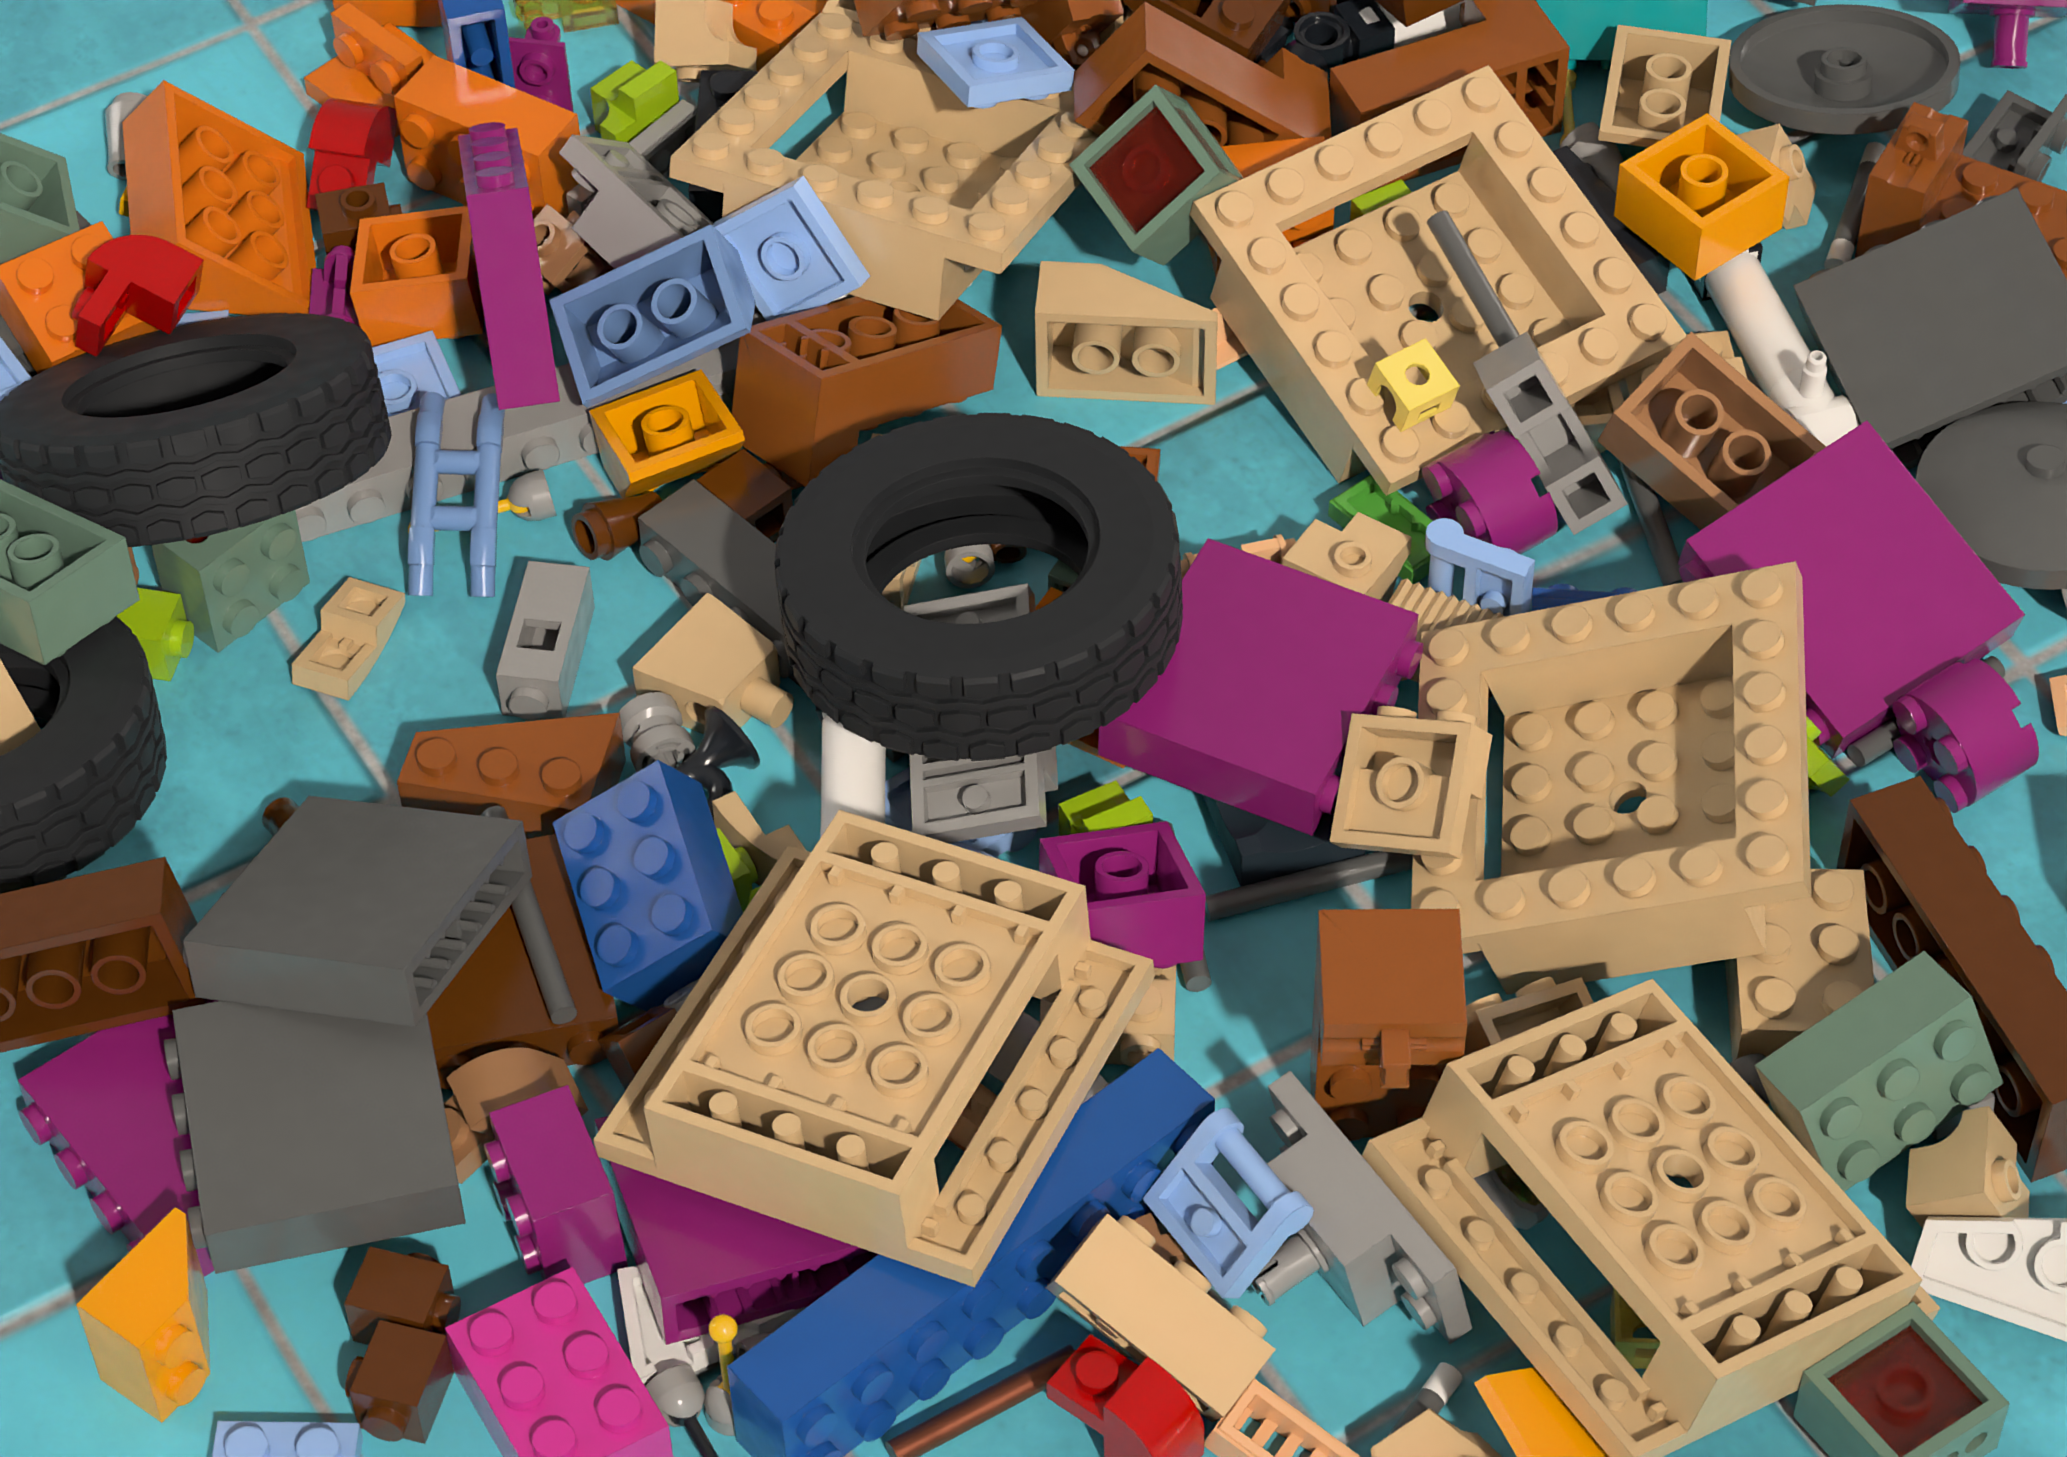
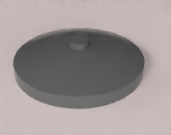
[1728,4,1960,135]
[1916,401,2067,590]

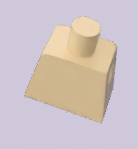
[632,593,794,734]

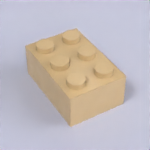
[1725,869,1874,1061]

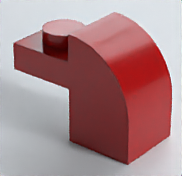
[306,98,397,211]
[72,235,204,356]
[1047,1334,1205,1457]

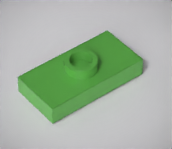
[1328,474,1432,584]

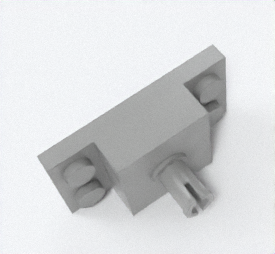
[559,134,757,308]
[904,583,1058,843]
[1251,1071,1472,1344]

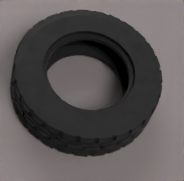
[0,313,392,547]
[774,413,1183,761]
[0,616,167,894]

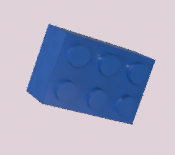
[552,760,743,1011]

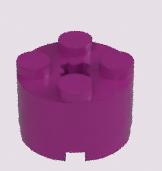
[1422,429,1558,554]
[1892,658,2039,813]

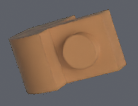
[444,1047,588,1184]

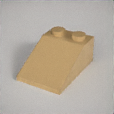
[1598,25,1732,147]
[1035,261,1218,405]

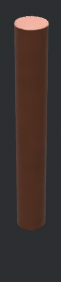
[885,1345,1075,1457]

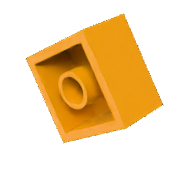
[1614,113,1790,281]

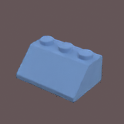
[549,224,755,408]

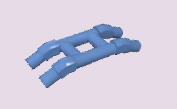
[408,392,505,597]

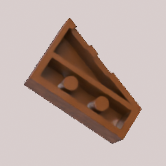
[397,713,626,839]

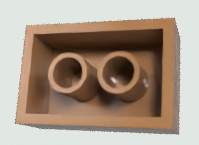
[1597,331,1826,530]

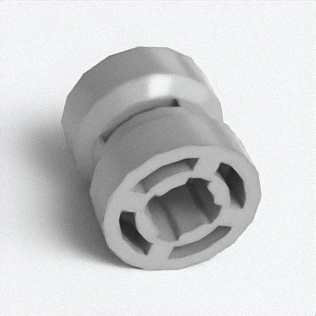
[619,692,696,773]

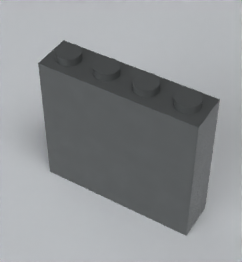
[1793,188,2067,470]
[183,796,532,1027]
[164,1001,466,1274]

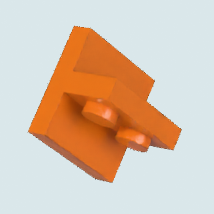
[304,2,436,137]

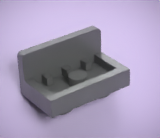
[1962,90,2067,182]

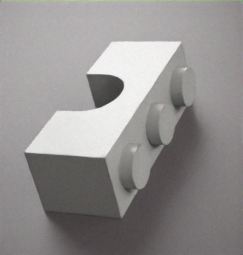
[1473,332,1627,535]

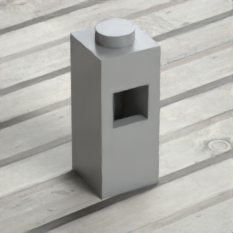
[496,561,595,720]

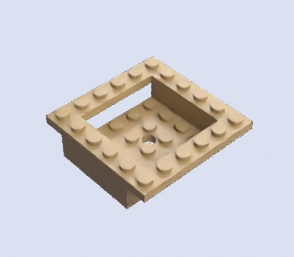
[669,13,1100,321]
[1190,65,1687,496]
[1411,561,1811,995]
[593,810,1155,1287]
[1362,978,1940,1457]

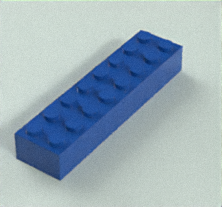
[727,1048,1215,1457]

